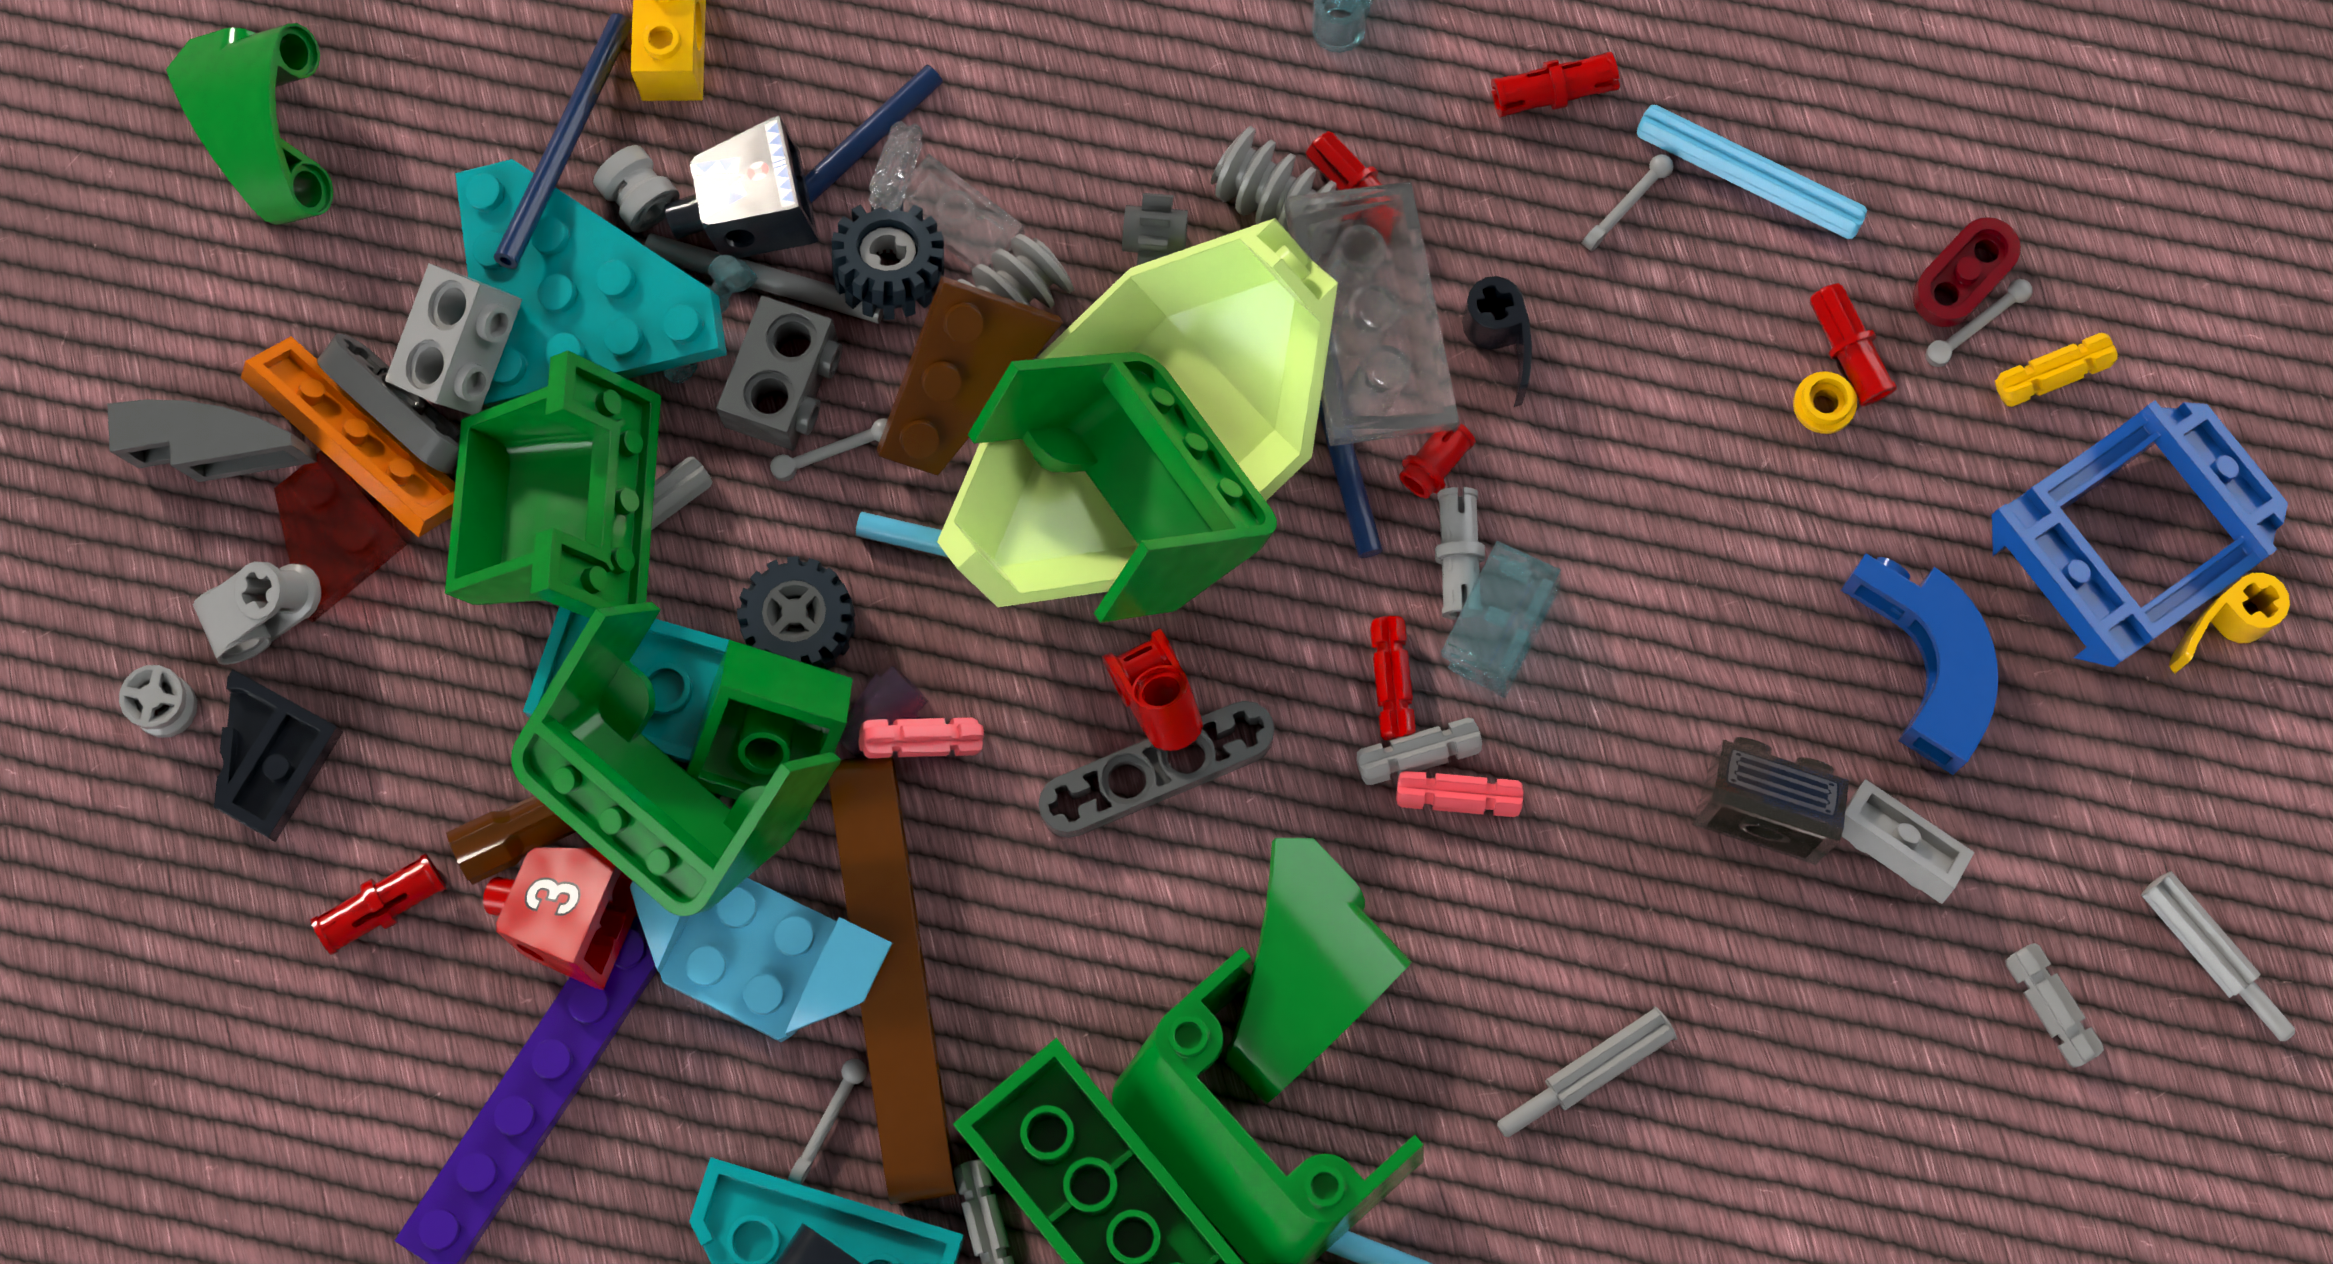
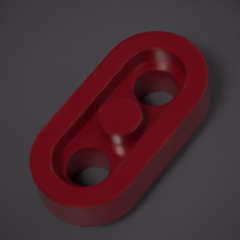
[1913,217,2021,327]

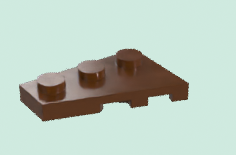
[877,276,1063,476]

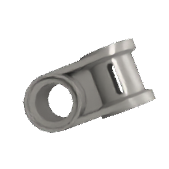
[193,561,321,665]

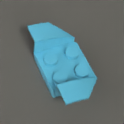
[630,878,893,1042]

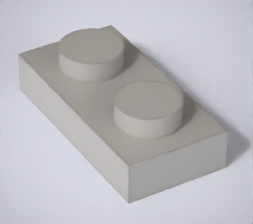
[1832,779,1975,904]

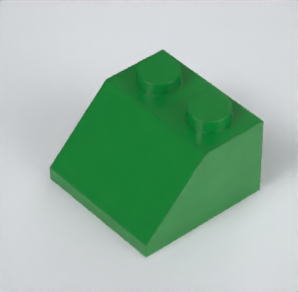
[686,640,853,821]

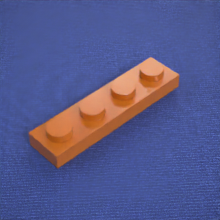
[241,336,455,538]

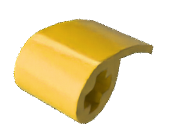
[2169,573,2290,674]

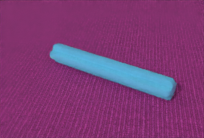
[1637,105,1867,239]

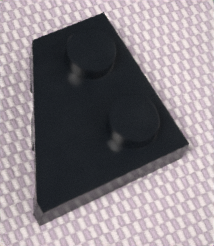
[214,669,343,842]

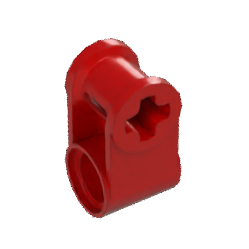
[1102,628,1203,751]

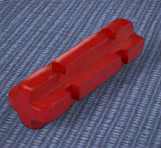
[1370,616,1416,741]

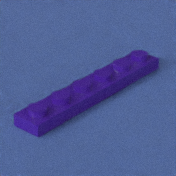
[394,916,657,1264]

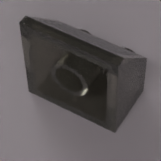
[1692,737,1849,865]

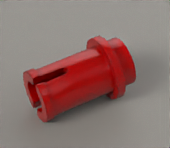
[1399,417,1476,499]

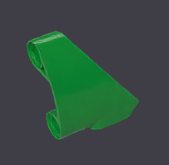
[166,23,334,225]
[1225,838,1412,1105]

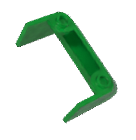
[967,352,1277,623]
[511,602,842,916]
[1112,947,1424,1264]

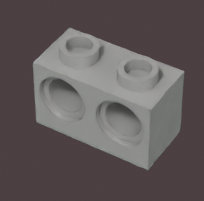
[385,263,522,415]

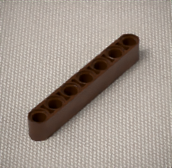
[829,754,957,1205]

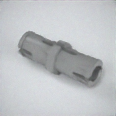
[1435,487,1485,620]

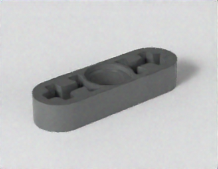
[317,333,460,474]

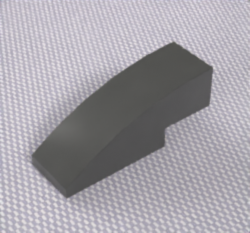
[107,399,317,482]

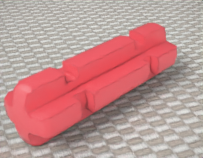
[858,717,984,758]
[1396,771,1524,817]

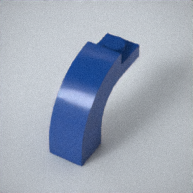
[1841,553,1998,775]

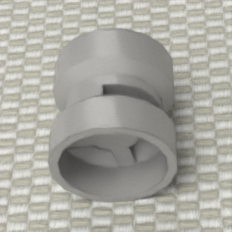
[593,145,680,233]

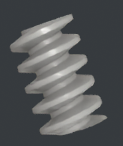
[1210,126,1348,256]
[957,234,1075,309]

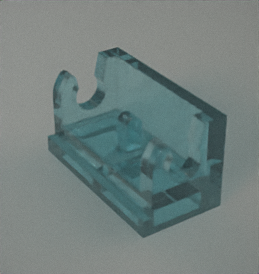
[1441,541,1561,698]

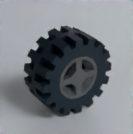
[737,556,856,670]

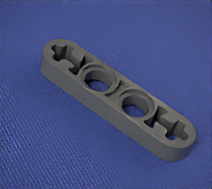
[1038,701,1274,838]

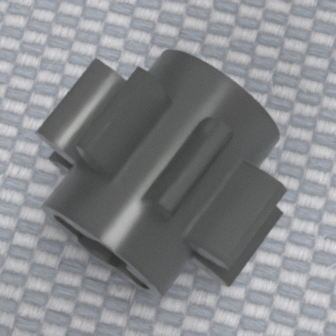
[1122,193,1188,266]

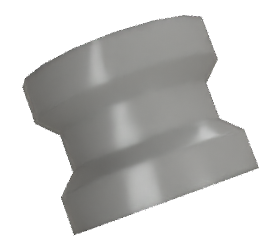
[119,665,198,738]

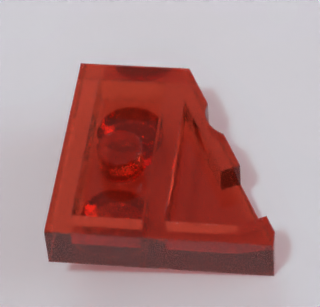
[274,450,407,623]

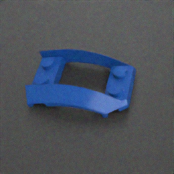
[1992,400,2288,667]

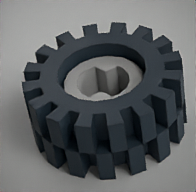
[832,199,944,320]

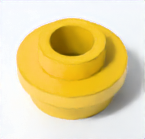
[1793,371,1857,434]

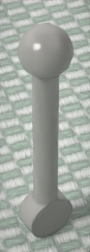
[1582,154,1674,252]
[1925,279,2033,367]
[770,418,888,482]
[788,1058,867,1185]

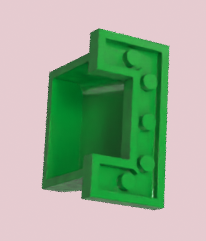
[445,350,661,619]

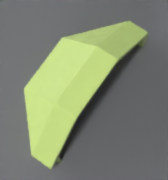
[937,218,1338,607]

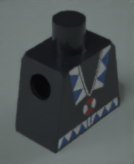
[664,116,819,260]

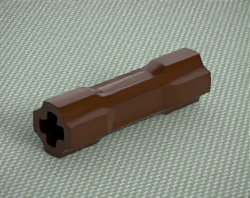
[446,796,576,885]

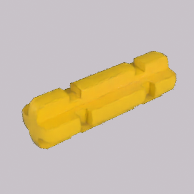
[1995,333,2118,407]

